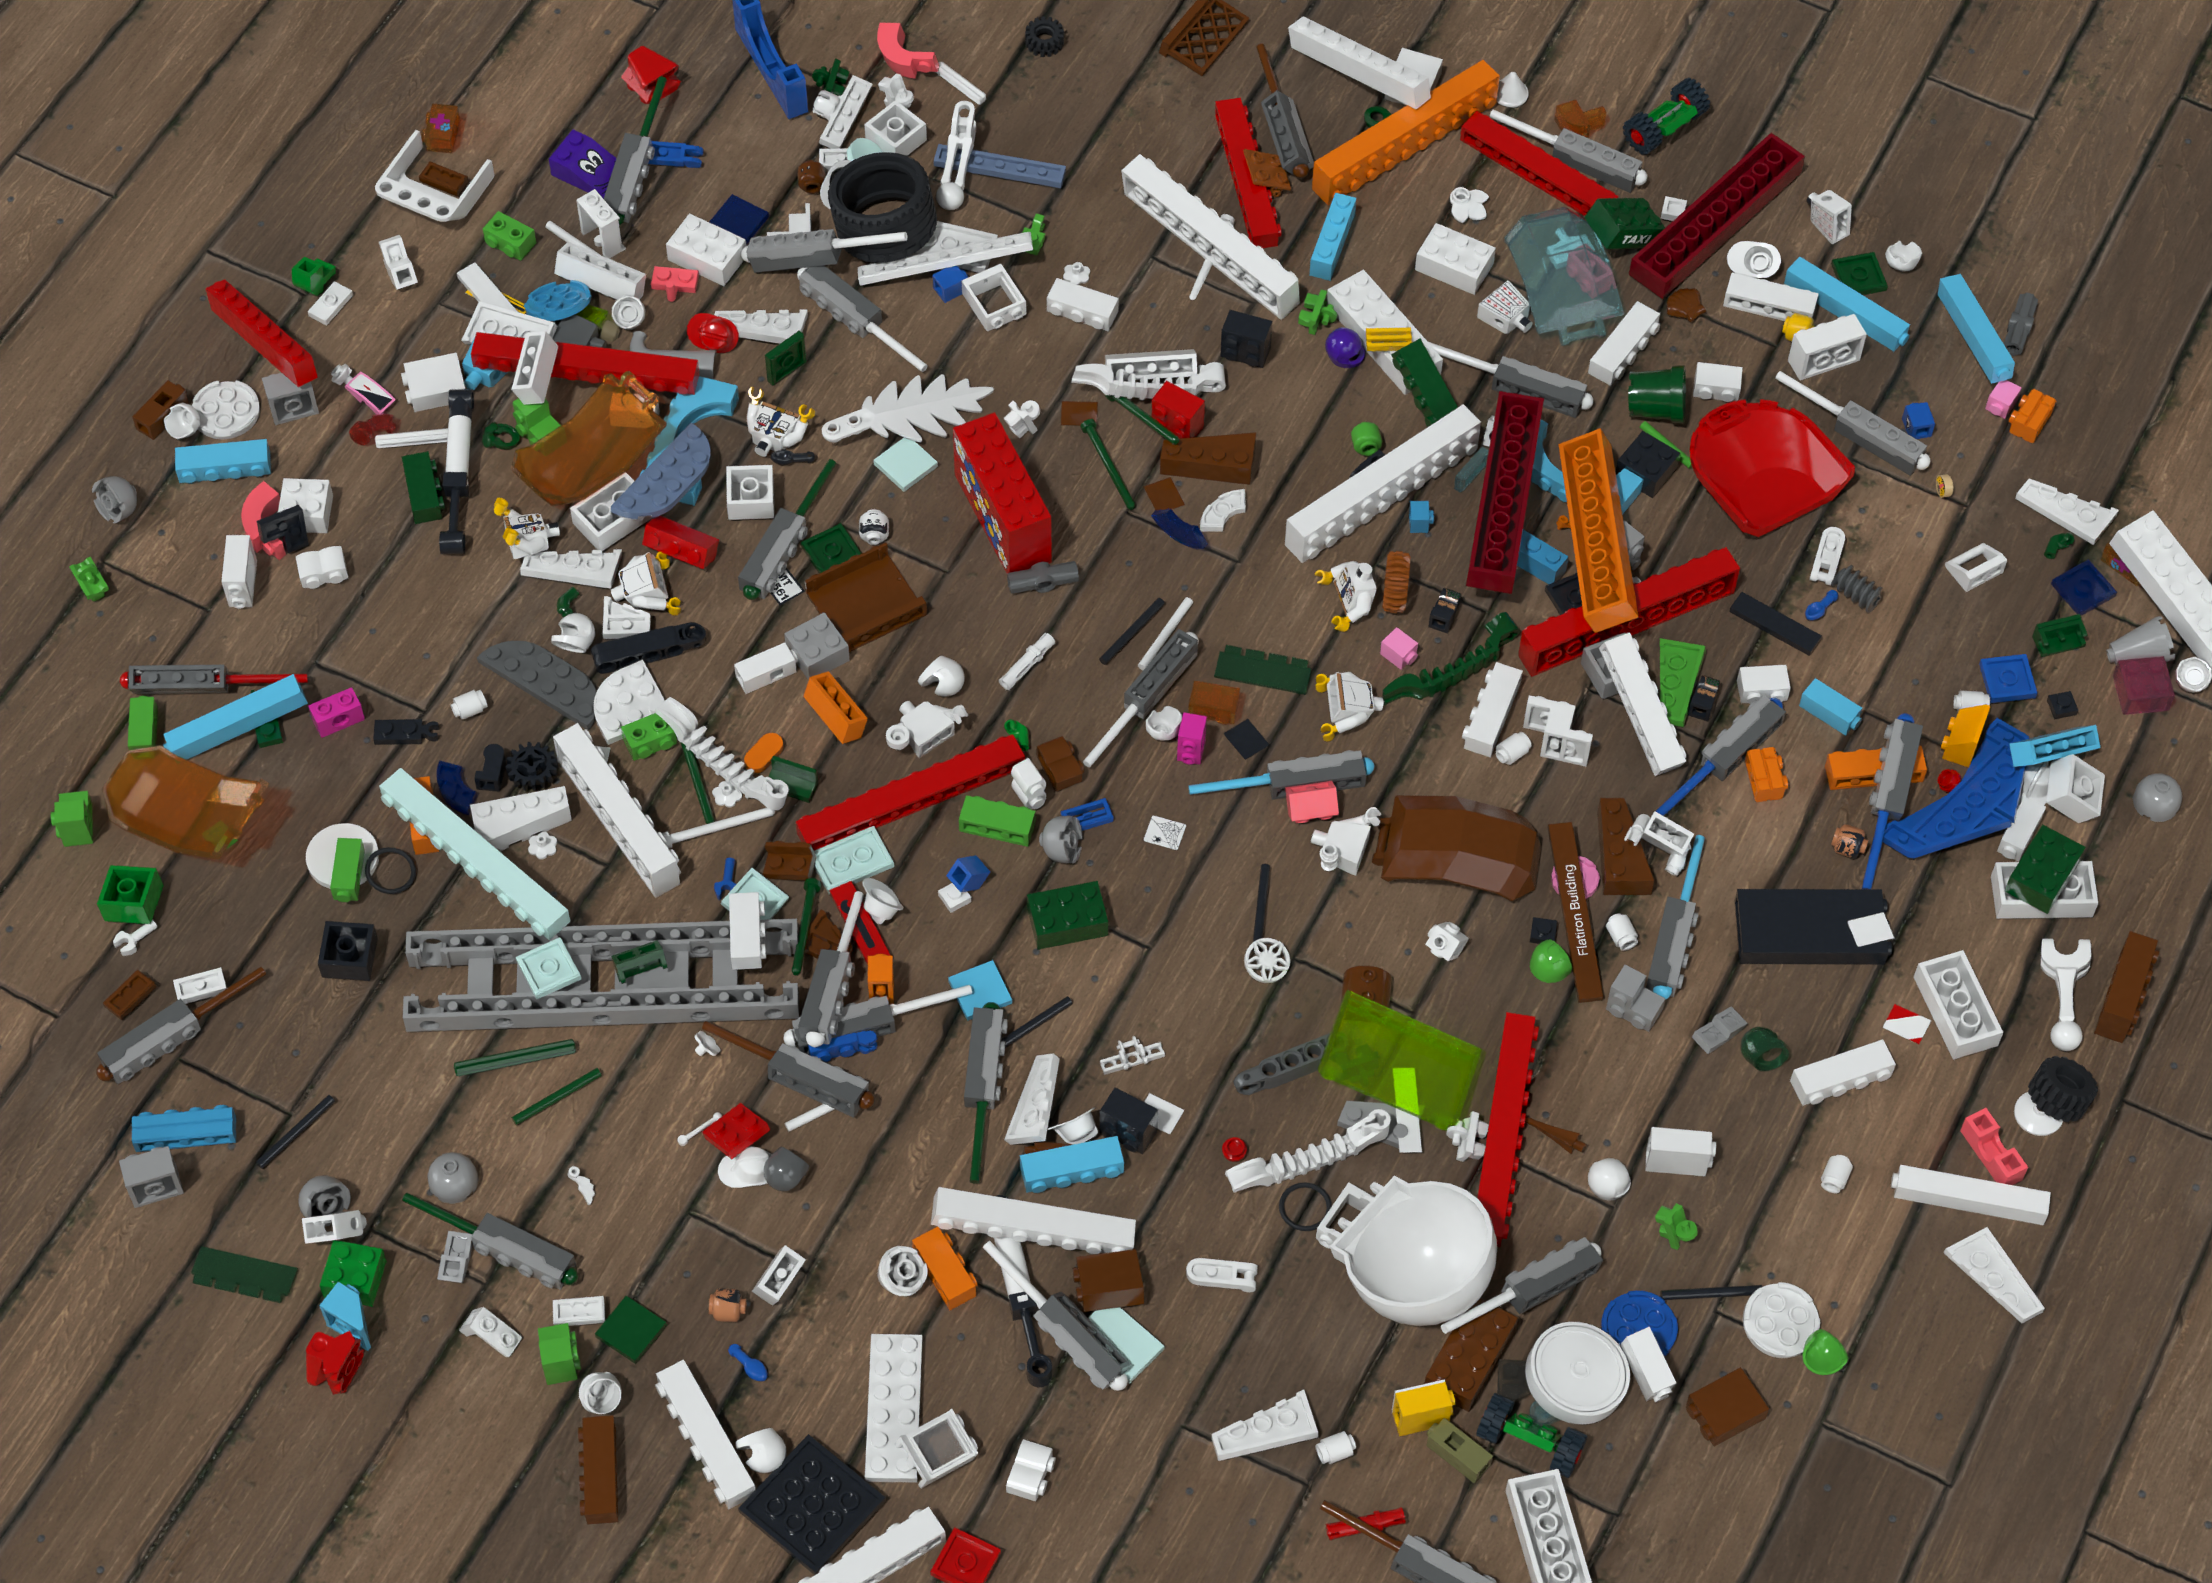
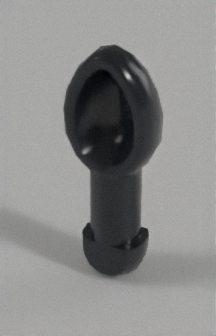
[770,450,816,465]

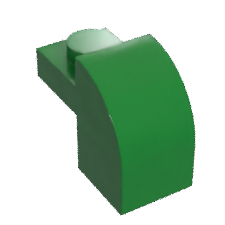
[292,257,336,296]

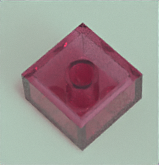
[2113,656,2175,715]

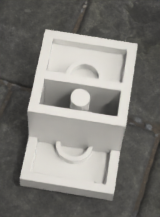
[1523,695,1593,767]

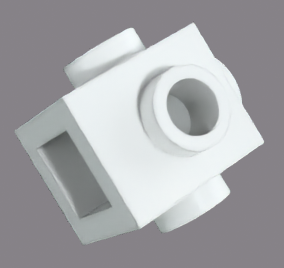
[1425,922,1469,961]

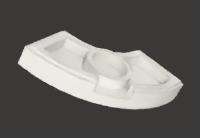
[1200,489,1245,532]

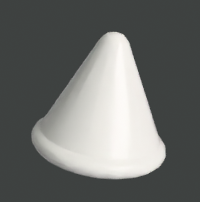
[1496,72,1529,108]

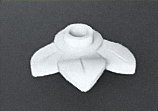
[1450,187,1489,223]

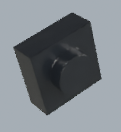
[2047,691,2078,720]
[1530,917,1557,944]

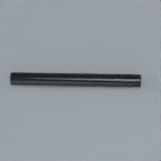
[1099,598,1165,665]
[1252,864,1270,952]
[1001,996,1073,1048]
[256,1095,335,1169]
[1660,1285,1762,1300]

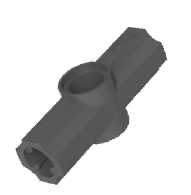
[2004,292,2038,356]
[1007,561,1079,594]

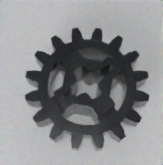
[506,742,558,791]

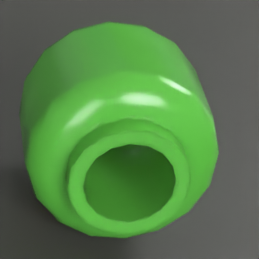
[1351,422,1382,456]

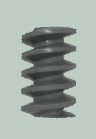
[1831,565,1883,613]

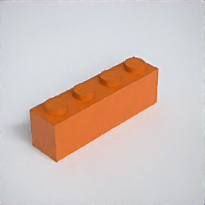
[1825,746,1927,790]

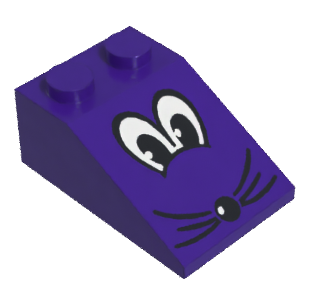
[549,129,617,199]

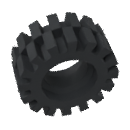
[1025,16,1064,57]

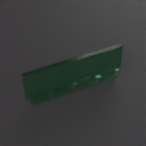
[1214,645,1311,695]
[191,1246,298,1303]

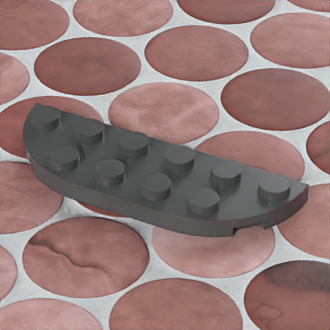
[477,641,597,730]

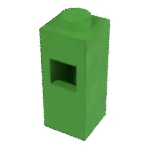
[128,696,158,758]
[330,838,365,902]

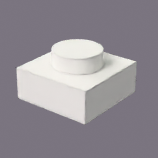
[1661,196,1687,221]
[938,883,971,913]

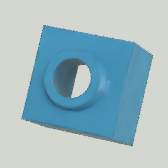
[1409,501,1434,533]

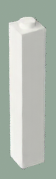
[1891,1165,2051,1225]

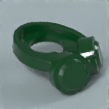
[1364,106,1393,128]
[482,422,520,450]

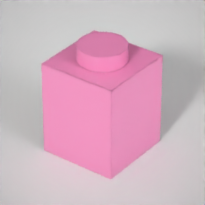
[1985,380,2022,419]
[1380,627,1418,670]

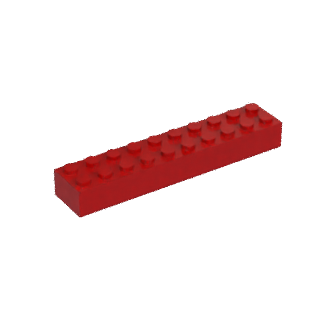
[1518,547,1740,677]

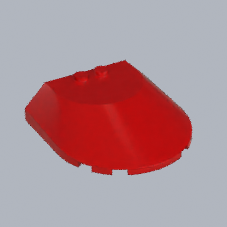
[1690,399,1855,537]

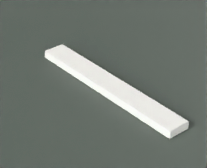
[858,232,1033,285]

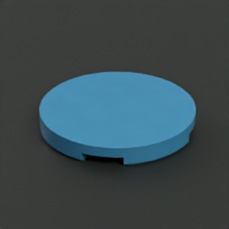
[524,280,591,321]

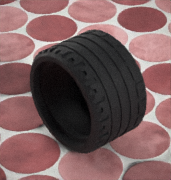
[828,152,937,263]

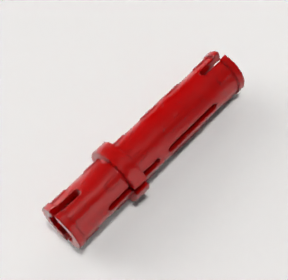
[1325,1507,1406,1540]

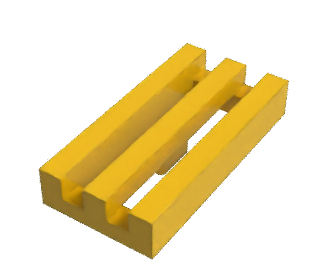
[1366,327,1412,351]

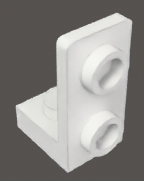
[459,1307,522,1357]

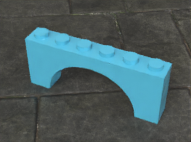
[640,376,739,506]
[1531,420,1644,515]

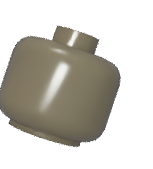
[598,320,621,342]

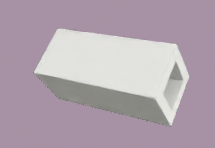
[734,643,798,694]
[1997,797,2046,862]

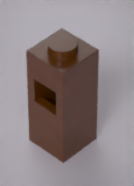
[132,380,189,440]

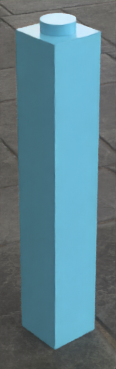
[1784,257,1910,351]
[1938,274,2015,384]
[163,674,308,764]

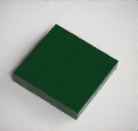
[1831,252,1888,295]
[765,331,806,386]
[801,523,862,574]
[595,1296,667,1364]

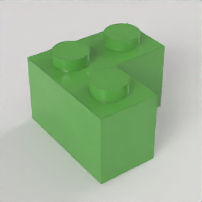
[513,398,566,456]
[51,791,93,847]
[538,1323,581,1385]

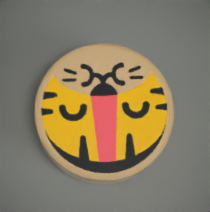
[1936,474,1953,498]

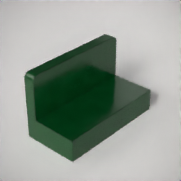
[768,756,818,803]

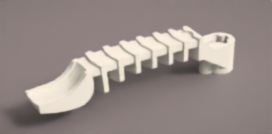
[1071,362,1226,400]
[654,697,788,810]
[1225,1109,1391,1192]

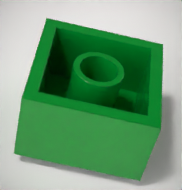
[97,865,164,924]
[319,1240,387,1307]

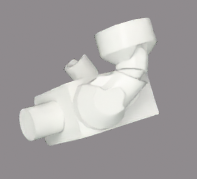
[886,701,968,759]

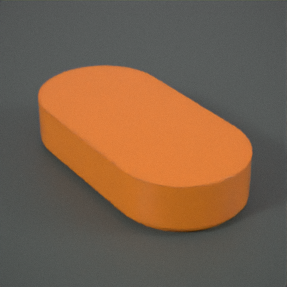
[744,733,783,773]

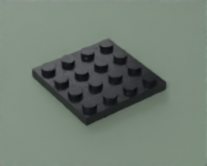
[738,1434,886,1575]

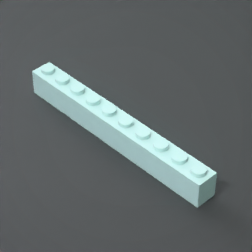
[379,768,570,940]

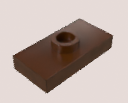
[419,161,468,197]
[103,970,156,1020]

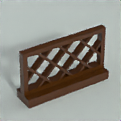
[1159,0,1249,76]

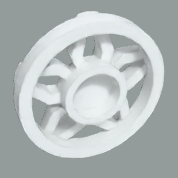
[1244,938,1290,983]

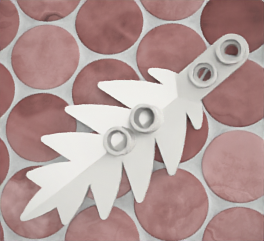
[822,375,994,443]

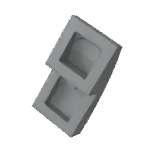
[1692,1006,1748,1054]
[437,1231,473,1283]

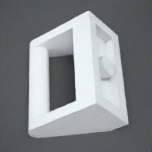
[1945,543,2007,592]

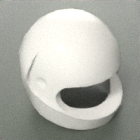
[551,613,595,653]
[918,656,965,696]
[1588,1158,1631,1201]
[579,1372,622,1414]
[736,1428,786,1473]

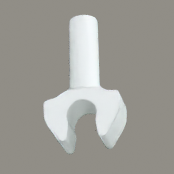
[113,920,157,956]

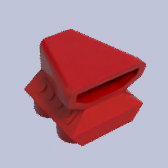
[621,46,681,104]
[306,1331,364,1395]

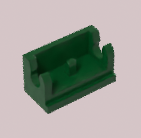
[2032,614,2087,657]
[611,940,668,984]

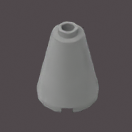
[2106,616,2175,666]

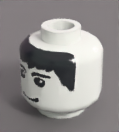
[859,509,889,545]

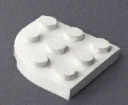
[594,660,665,745]

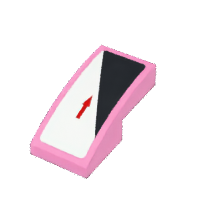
[345,372,396,416]

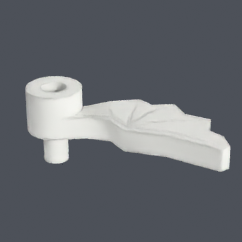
[568,1166,595,1205]

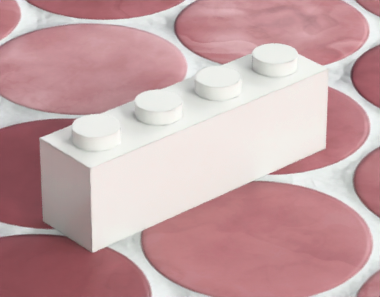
[554,242,646,300]
[1723,272,1819,321]
[1588,301,1660,386]
[1105,349,1197,381]
[1462,662,1523,758]
[1790,1039,1896,1106]

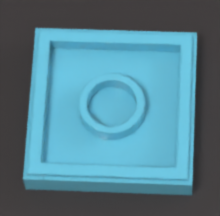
[948,960,1012,1021]

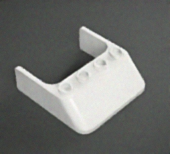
[375,130,494,222]

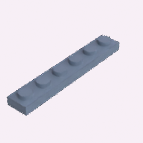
[934,144,1066,188]

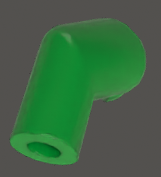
[1004,719,1029,751]

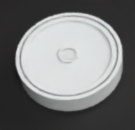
[1525,1322,1630,1424]

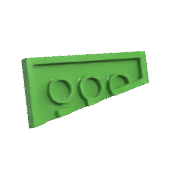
[1660,638,1706,727]

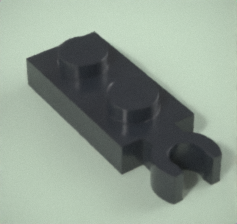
[373,719,439,745]

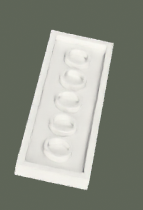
[865,1334,922,1483]

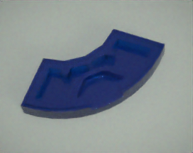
[1151,509,1208,549]
[436,760,477,815]

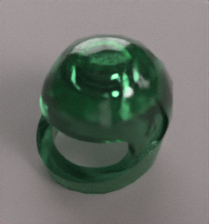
[1740,1026,1789,1071]

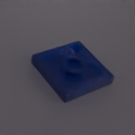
[709,194,769,245]
[2051,559,2117,616]

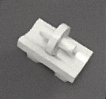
[878,73,914,108]
[1004,400,1040,438]
[1446,1111,1489,1162]

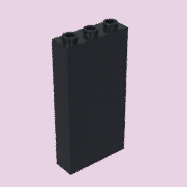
[1734,889,1892,965]

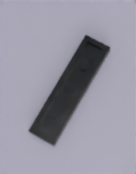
[1729,592,1822,656]

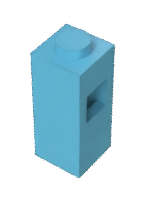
[1799,678,1862,736]

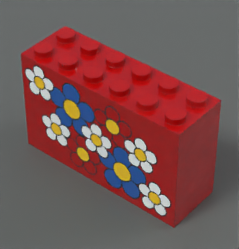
[953,412,1052,573]

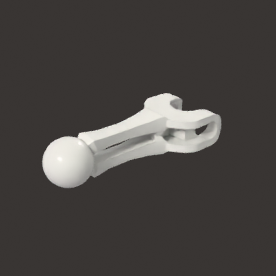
[936,101,976,210]
[2041,939,2091,1051]

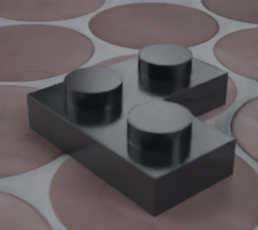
[257,504,309,553]

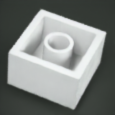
[864,100,927,156]
[726,465,774,520]
[278,478,333,533]
[2046,754,2105,823]

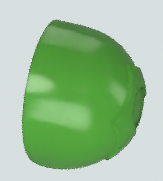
[1530,939,1572,983]
[1803,1329,1848,1375]

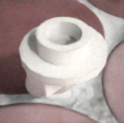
[331,364,353,385]

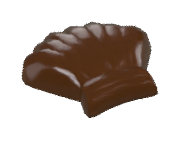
[1666,288,1706,322]

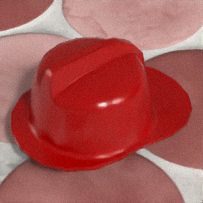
[687,313,739,353]

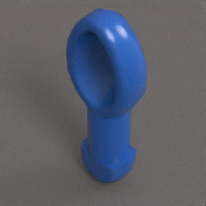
[1805,590,1839,621]
[728,1344,767,1381]

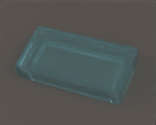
[1454,446,1489,493]

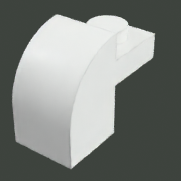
[379,235,418,290]

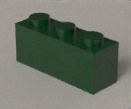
[401,451,445,524]

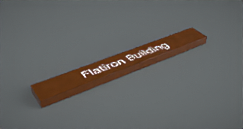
[1547,822,1603,1003]

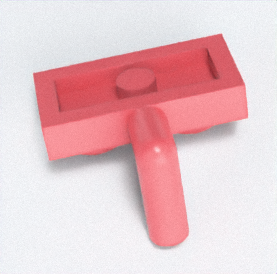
[651,266,699,302]

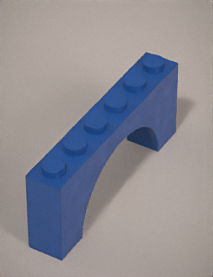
[732,0,808,119]

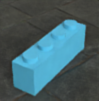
[1309,193,1356,281]
[175,439,271,483]
[2009,725,2101,767]
[1020,1136,1124,1193]

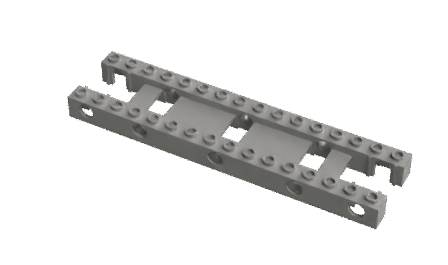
[403,919,799,1032]

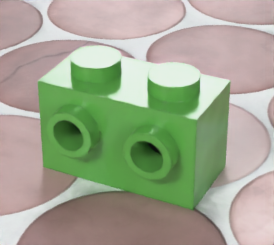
[483,211,536,261]
[621,713,677,761]

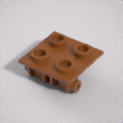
[1243,149,1291,197]

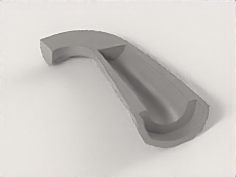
[630,331,717,379]

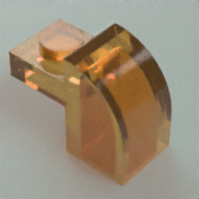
[1554,100,1607,138]

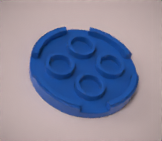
[1601,1290,1678,1356]

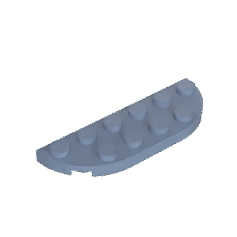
[610,423,710,519]

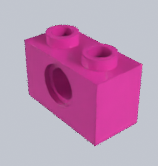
[308,687,365,738]
[1177,712,1207,765]

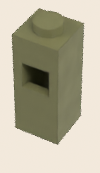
[1426,1418,1493,1484]

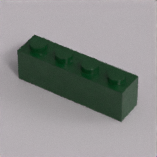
[1391,338,1458,427]

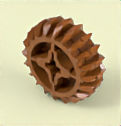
[1382,551,1411,613]

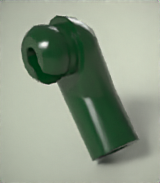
[2044,533,2075,559]
[557,587,579,618]

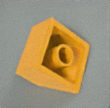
[1941,704,1990,768]

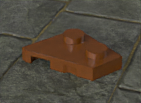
[805,909,853,959]

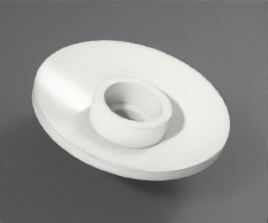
[2014,1092,2063,1136]

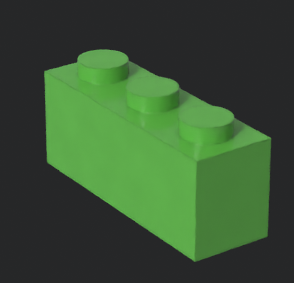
[959,795,1036,847]

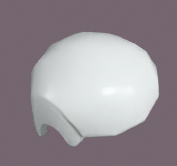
[1885,241,1922,272]
[612,295,646,329]
[164,403,200,439]
[2175,657,2212,692]
[1146,706,1182,741]

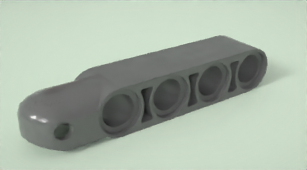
[1233,1032,1347,1095]

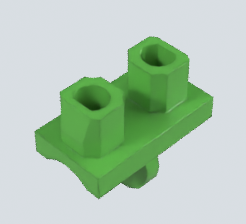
[1298,290,1337,335]
[69,557,109,601]
[1655,1203,1698,1250]

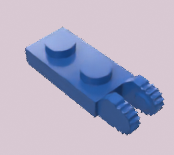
[648,141,704,168]
[808,1030,877,1062]

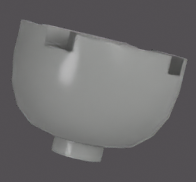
[92,476,137,523]
[2133,773,2183,822]
[1039,816,1082,863]
[427,1152,479,1204]
[298,1175,351,1227]

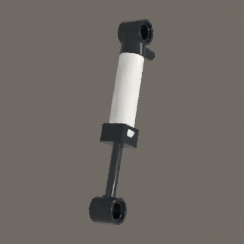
[439,389,474,554]
[994,1195,1052,1388]

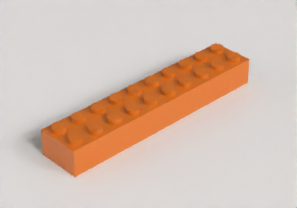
[1312,60,1500,206]
[1558,428,1638,633]

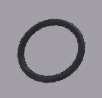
[365,847,416,894]
[1279,1182,1332,1231]

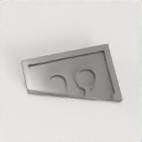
[1337,1101,1425,1149]

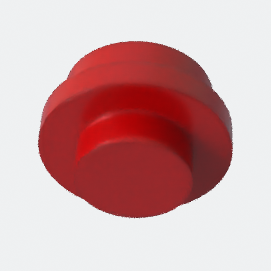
[1937,769,1961,792]
[1222,1137,1247,1162]

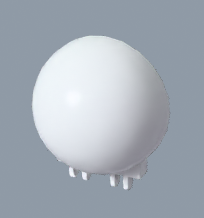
[1327,1175,1497,1326]

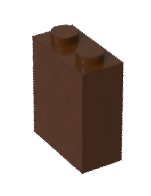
[1072,1249,1144,1312]
[1686,1367,1769,1446]

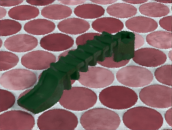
[1382,612,1520,706]

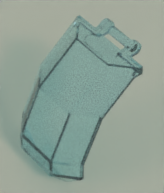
[1504,207,1624,346]

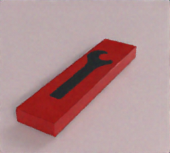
[829,881,891,966]

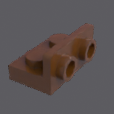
[763,841,816,880]

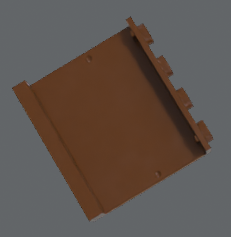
[805,542,927,652]

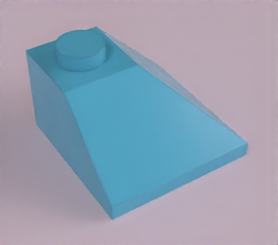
[319,1282,371,1351]

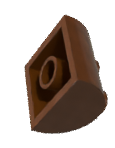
[1339,966,1392,1025]

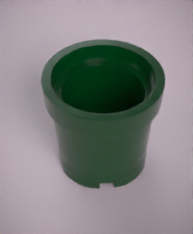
[1628,365,1686,424]

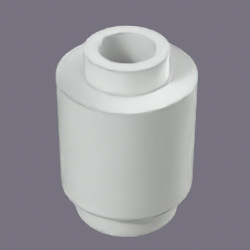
[451,690,488,720]
[1953,690,1990,711]
[1496,732,1532,765]
[1606,913,1638,951]
[1821,1155,1853,1193]
[1316,1431,1356,1464]

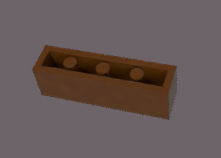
[578,1415,619,1525]

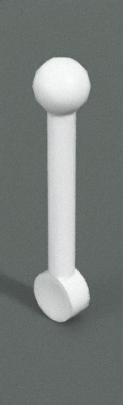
[678,1112,722,1146]

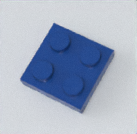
[1979,654,2037,703]

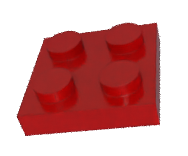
[702,1103,770,1160]
[930,1527,1001,1583]

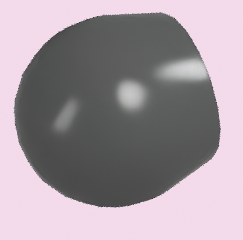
[764,1147,810,1192]

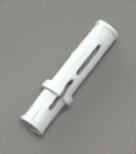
[999,633,1055,690]

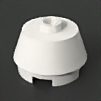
[878,1246,927,1296]

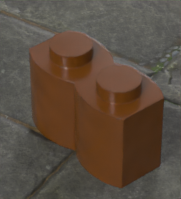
[1036,736,1084,792]

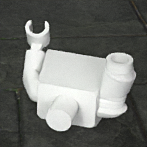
[1311,807,1381,876]
[1624,811,1694,876]

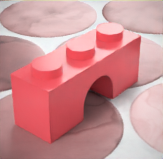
[1960,1108,2028,1185]

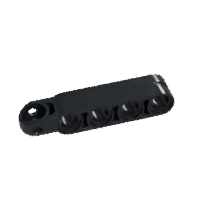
[591,622,706,674]

